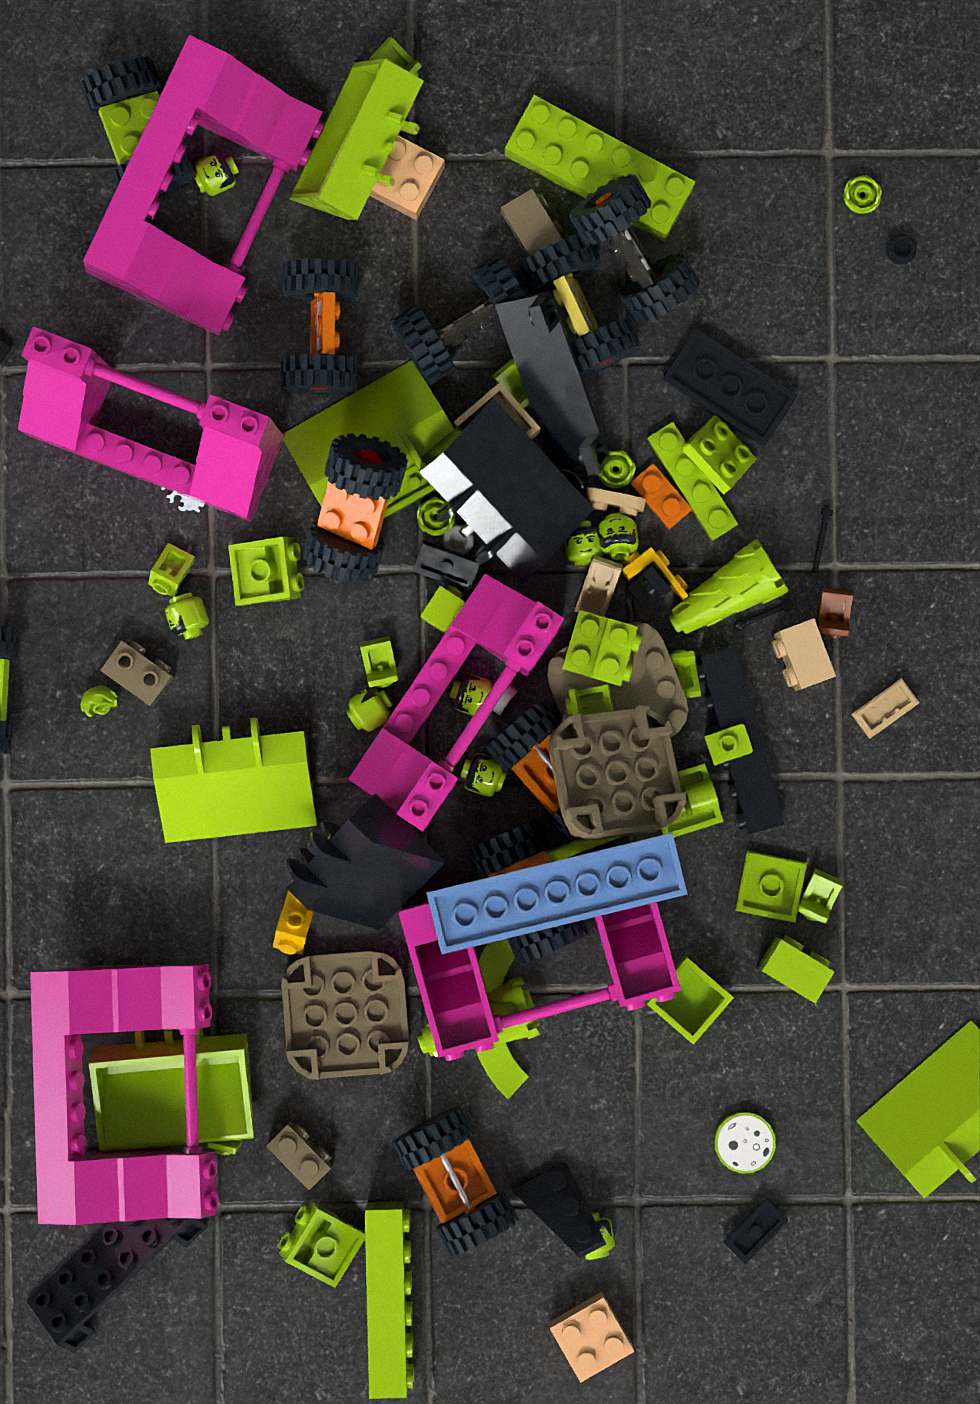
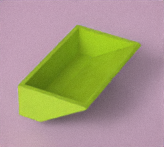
[289,58,424,220]
[283,360,454,507]
[150,718,317,843]
[856,1021,980,1198]
[88,1028,254,1152]

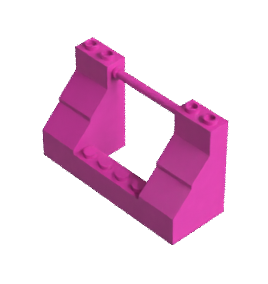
[83,35,325,336]
[18,326,284,522]
[349,574,564,831]
[398,901,681,1061]
[30,964,218,1225]

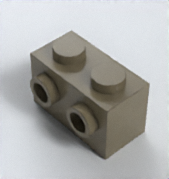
[501,189,565,258]
[100,640,175,707]
[266,1121,333,1190]

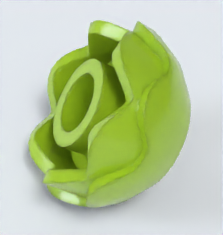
[843,175,882,214]
[598,450,635,488]
[417,497,455,536]
[80,685,118,717]

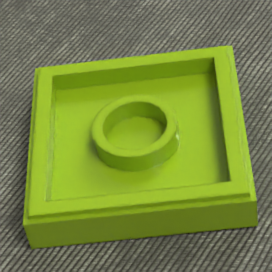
[735,850,807,923]

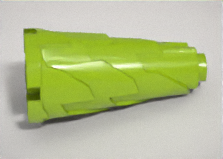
[669,539,789,634]
[418,976,541,1057]

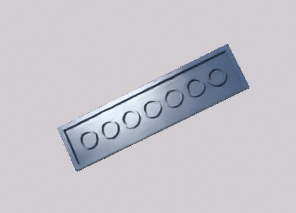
[427,833,687,954]

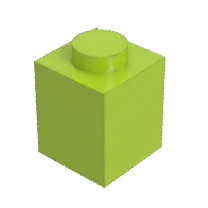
[420,585,466,634]

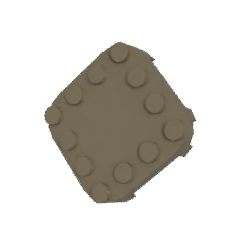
[547,622,689,737]
[549,706,686,840]
[281,950,409,1080]

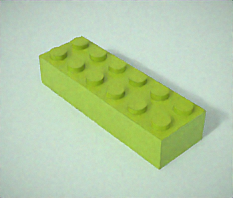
[505,95,695,242]
[365,1201,414,1399]

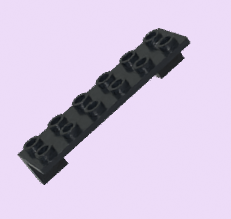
[495,291,611,476]
[27,1218,209,1353]

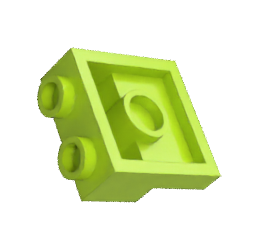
[228,537,305,606]
[562,610,643,686]
[279,1201,365,1288]

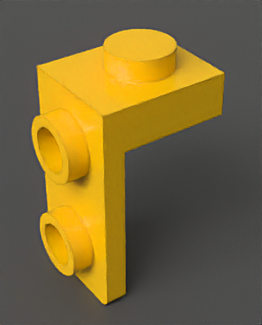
[621,547,689,601]
[273,879,314,955]

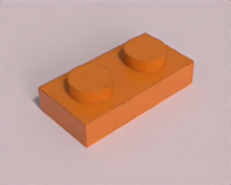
[630,464,693,530]

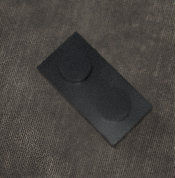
[413,541,480,591]
[723,1198,789,1265]

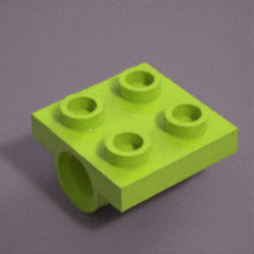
[682,414,757,494]
[661,763,724,837]

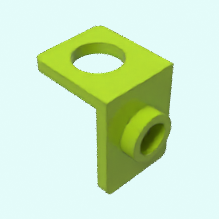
[704,724,753,766]

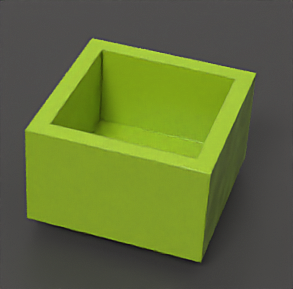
[757,935,834,1004]
[645,955,734,1045]

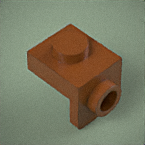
[817,588,853,638]

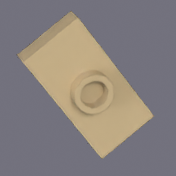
[574,555,623,617]
[851,678,919,739]

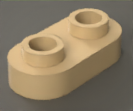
[584,488,646,517]

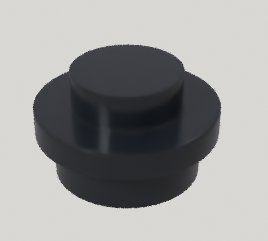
[886,234,917,265]

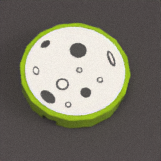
[714,1112,776,1173]

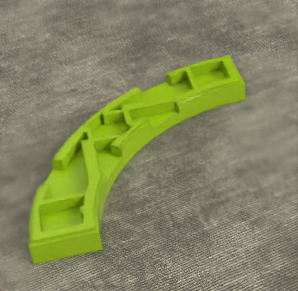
[475,939,529,1099]

